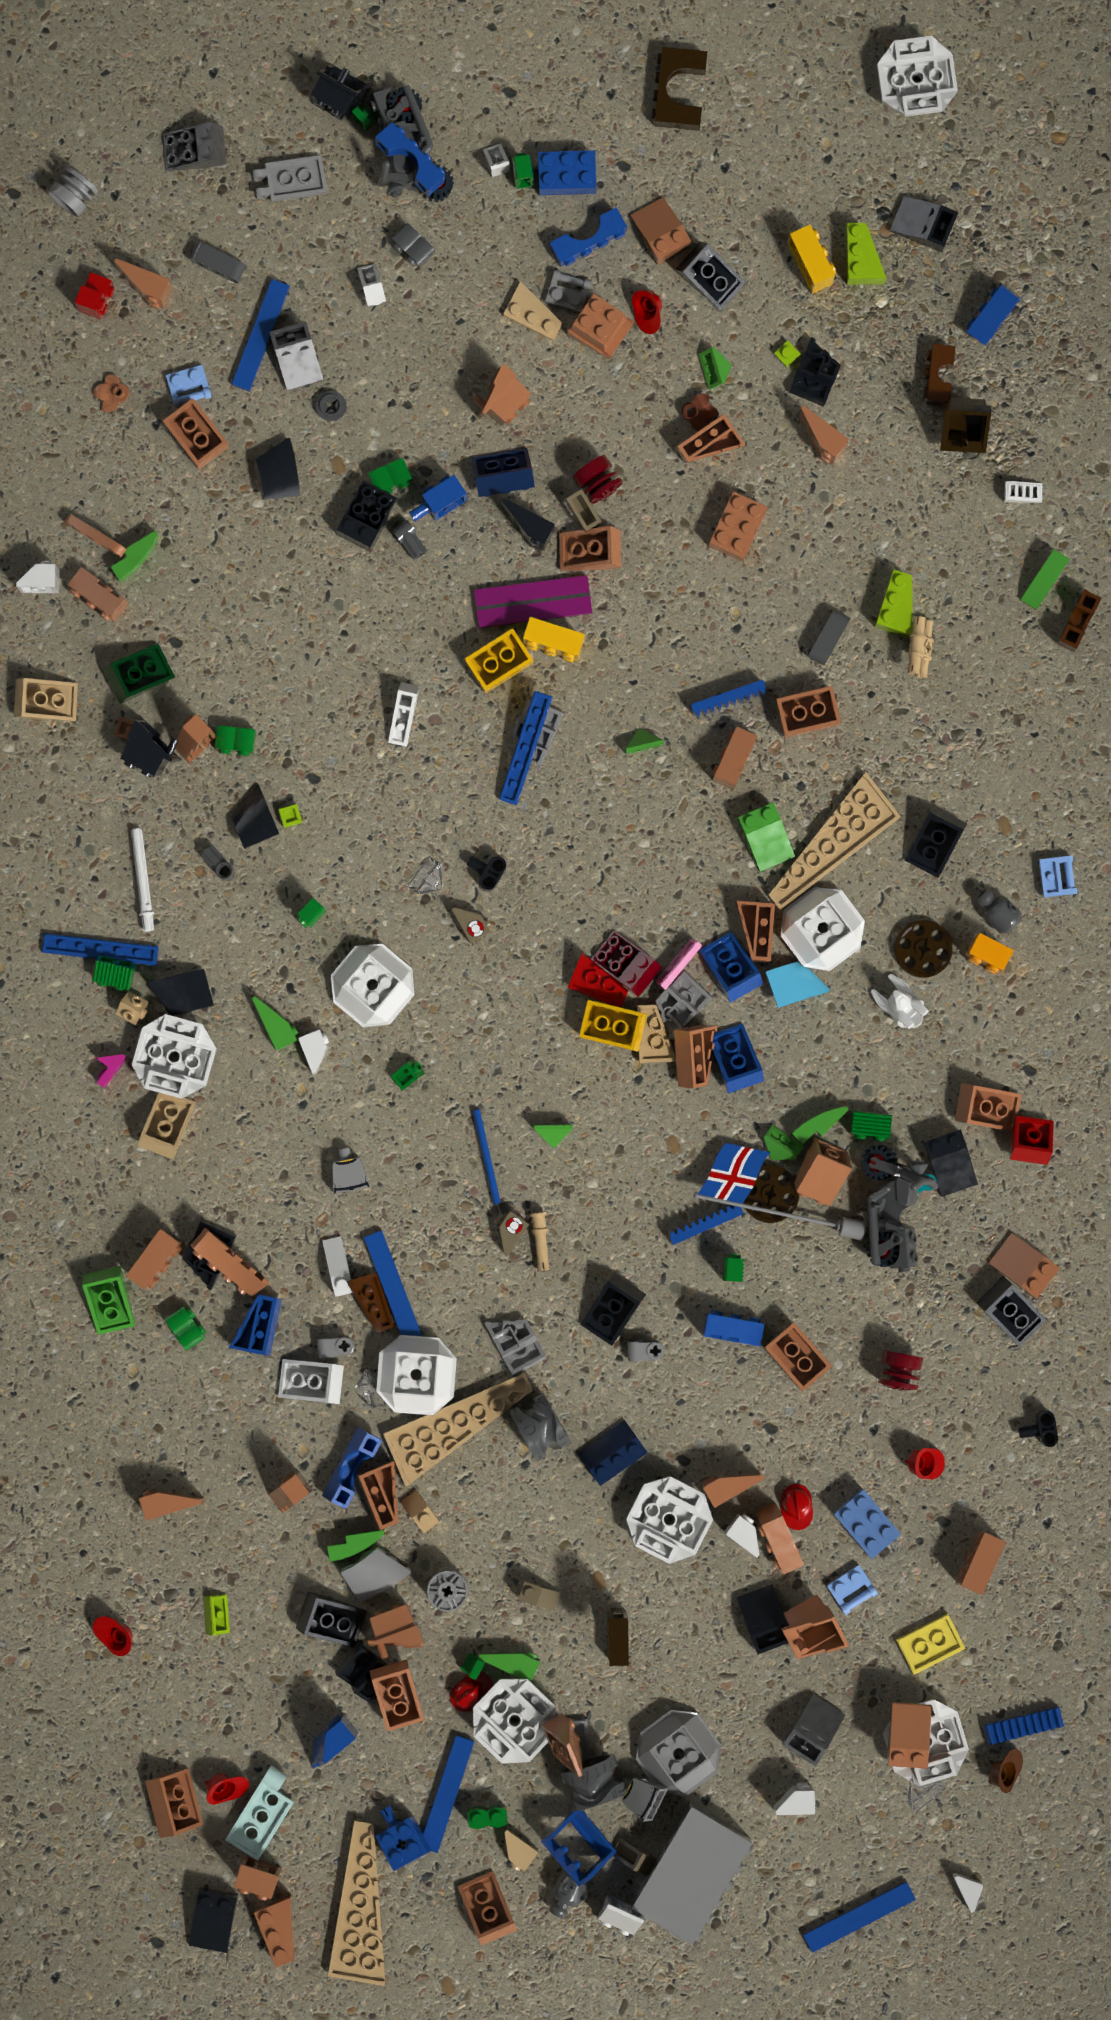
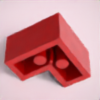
[75,272,115,319]

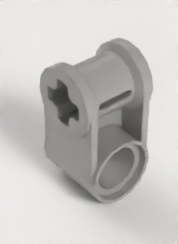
[317,1337,355,1359]
[627,1341,664,1361]

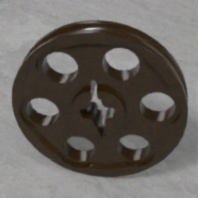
[894,920,953,978]
[743,1165,799,1223]

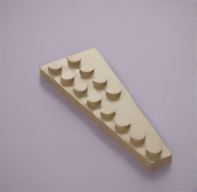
[768,773,901,910]
[383,1373,533,1486]
[328,1820,385,1986]

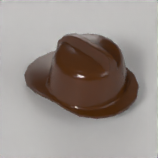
[988,1749,1023,1793]

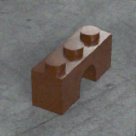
[923,344,956,406]
[1057,590,1102,652]

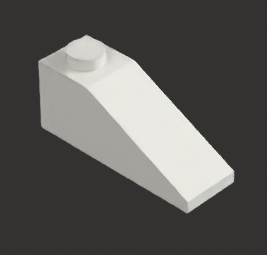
[388,682,420,747]
[322,1236,353,1297]

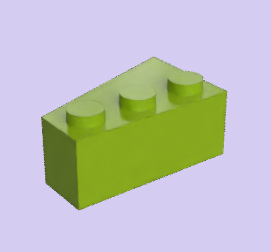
[845,223,887,285]
[875,570,913,638]

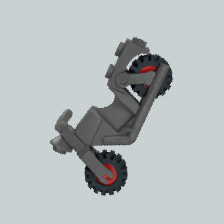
[369,85,454,202]
[860,1145,938,1272]

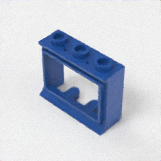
[541,1810,616,1886]

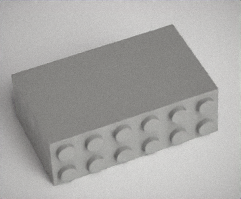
[631,1802,753,1945]

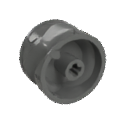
[509,1392,571,1462]
[559,1754,627,1811]

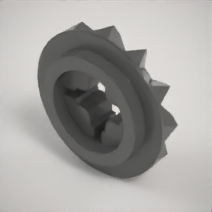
[316,391,347,422]

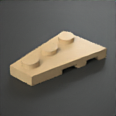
[503,281,562,342]
[637,1005,676,1063]

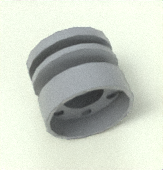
[47,166,98,217]
[427,1568,468,1612]

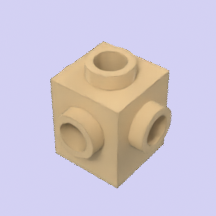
[116,991,149,1026]

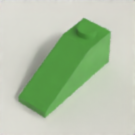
[252,997,299,1051]
[478,1651,540,1682]

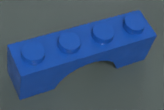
[375,122,445,197]
[550,207,627,267]
[322,1427,382,1509]

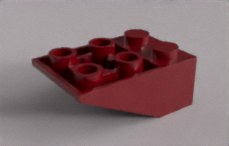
[591,930,662,998]

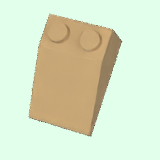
[14,678,78,721]
[138,1093,196,1160]

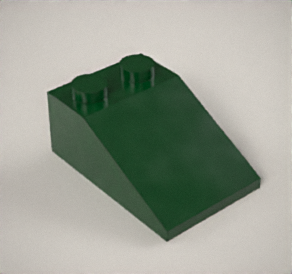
[103,643,175,704]

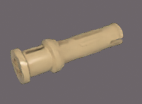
[529,1212,550,1271]

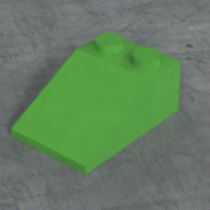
[737,802,795,872]
[82,1266,135,1335]

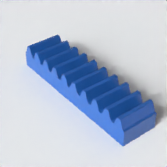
[690,680,766,718]
[669,1206,744,1245]
[983,1706,1064,1745]

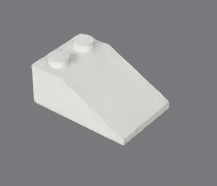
[278,1359,344,1404]
[598,1895,644,1936]

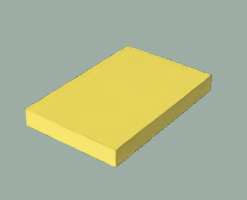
[896,1613,966,1675]

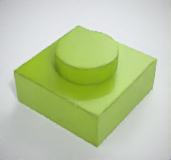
[774,341,801,368]
[279,804,303,828]

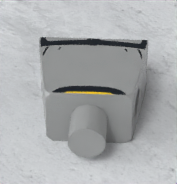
[333,1148,371,1194]
[622,1777,668,1822]

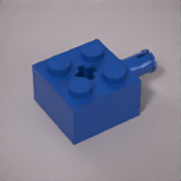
[409,475,468,522]
[376,1806,432,1871]

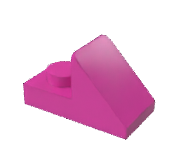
[96,1054,128,1088]

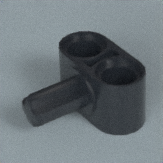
[467,856,506,892]
[1018,1410,1058,1447]

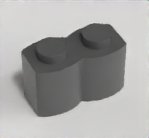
[392,223,435,268]

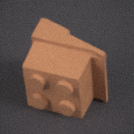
[567,294,635,359]
[472,364,531,426]
[781,1594,849,1660]
[367,1603,427,1659]

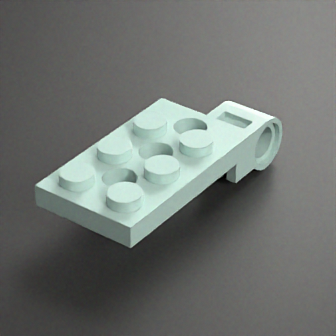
[225,1765,294,1861]

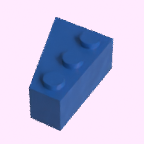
[967,285,1022,345]
[228,1294,282,1356]
[703,1310,764,1347]

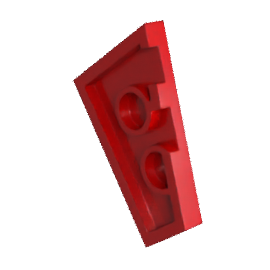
[568,952,629,1008]

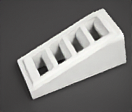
[1004,481,1042,503]

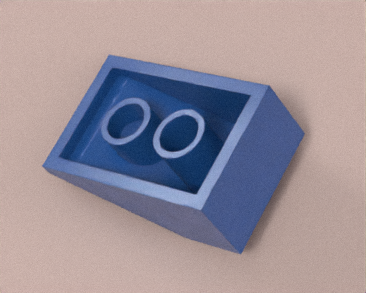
[699,932,763,1003]
[711,1024,764,1094]

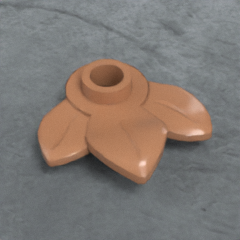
[93,374,130,412]

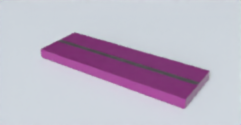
[474,575,592,628]

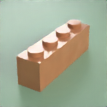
[190,1228,269,1296]

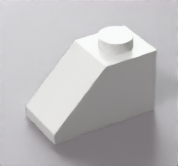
[357,263,386,306]
[298,1030,329,1075]

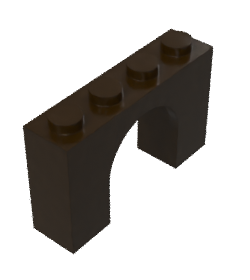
[651,47,708,131]
[607,1608,629,1666]

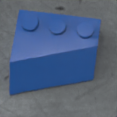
[311,1714,358,1769]

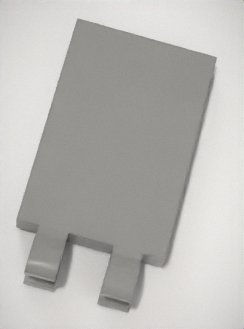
[253,155,327,202]

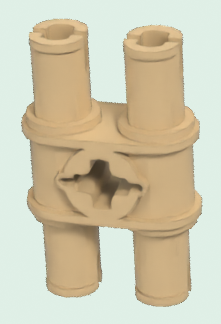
[907,616,934,679]

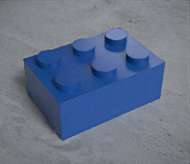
[538,150,596,195]

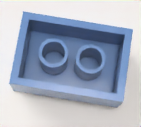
[833,1488,901,1559]

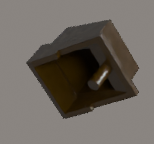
[940,398,991,453]

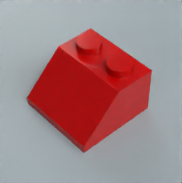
[1010,1115,1054,1165]

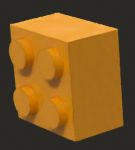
[965,933,1014,975]

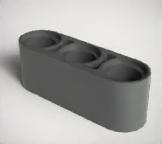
[189,242,246,283]
[808,609,851,666]

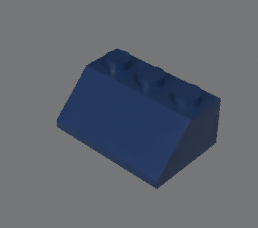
[471,448,535,497]
[578,1420,648,1486]

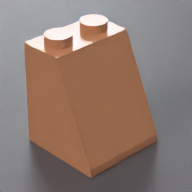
[794,1137,852,1206]

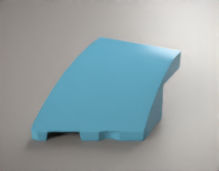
[765,961,830,1008]

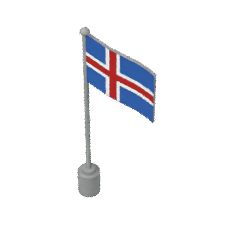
[693,1143,866,1240]

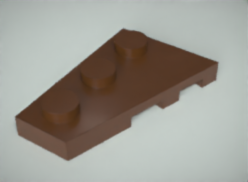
[347,1272,394,1333]

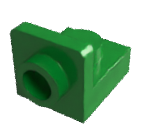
[352,105,377,132]
[391,1059,425,1091]
[460,1653,486,1680]

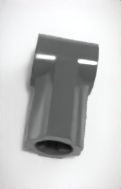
[391,520,427,560]
[200,845,235,882]

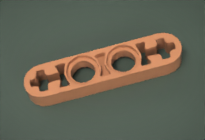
[64,513,127,557]

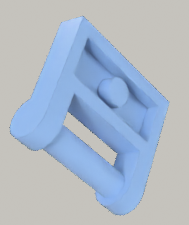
[166,365,212,408]
[1038,856,1078,898]
[826,1564,878,1615]

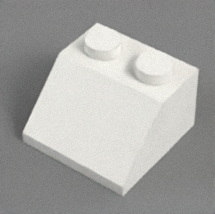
[16,561,60,593]
[724,1513,759,1557]
[774,1782,815,1815]

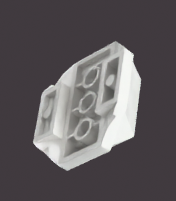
[877,36,958,117]
[780,887,865,971]
[331,944,415,1028]
[132,1014,217,1099]
[376,1335,457,1415]
[626,1476,713,1564]
[473,1679,556,1764]
[883,1699,969,1786]

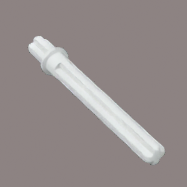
[131,828,154,932]

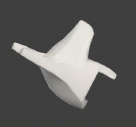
[871,974,929,1029]

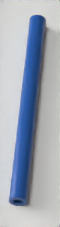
[473,1109,501,1205]

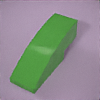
[111,530,159,583]
[1020,549,1070,610]
[791,1106,849,1145]
[327,1529,385,1562]

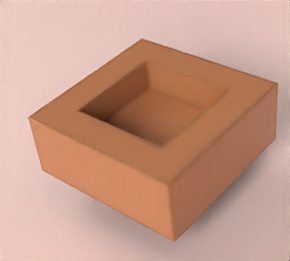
[114,717,134,740]

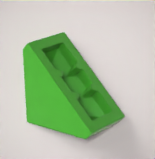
[699,347,732,390]
[625,728,664,755]
[534,1125,573,1149]
[764,1125,804,1160]

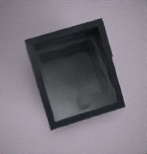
[311,65,371,121]
[120,720,181,778]

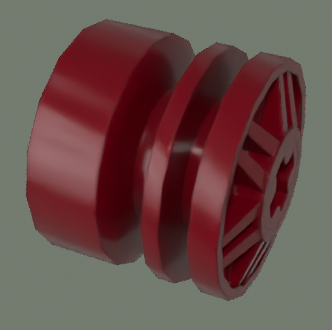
[573,455,623,505]
[878,1350,923,1391]

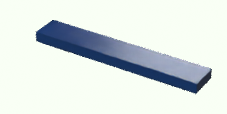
[232,279,290,392]
[499,690,553,805]
[42,933,159,966]
[364,1231,423,1337]
[423,1735,474,1853]
[803,1881,916,1953]

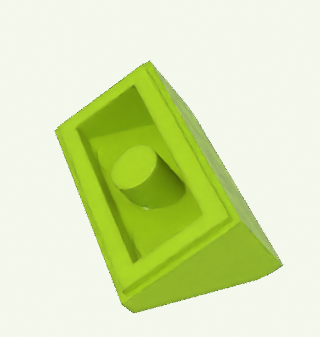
[204,1594,230,1635]

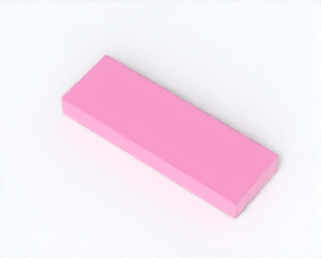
[655,939,702,990]

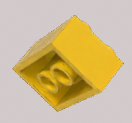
[787,224,836,294]
[523,617,585,663]
[465,628,534,694]
[579,1000,648,1052]

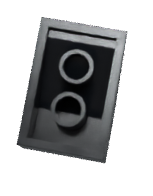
[675,241,746,311]
[502,498,555,551]
[905,806,967,878]
[923,1129,978,1197]
[580,1273,646,1346]
[977,1276,1046,1347]
[296,1592,367,1647]
[189,1887,239,1953]

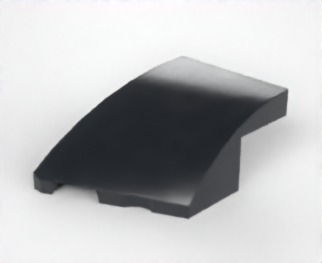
[789,337,841,407]
[254,437,300,500]
[231,784,279,849]
[146,969,214,1016]
[183,1219,237,1290]
[335,1644,388,1702]

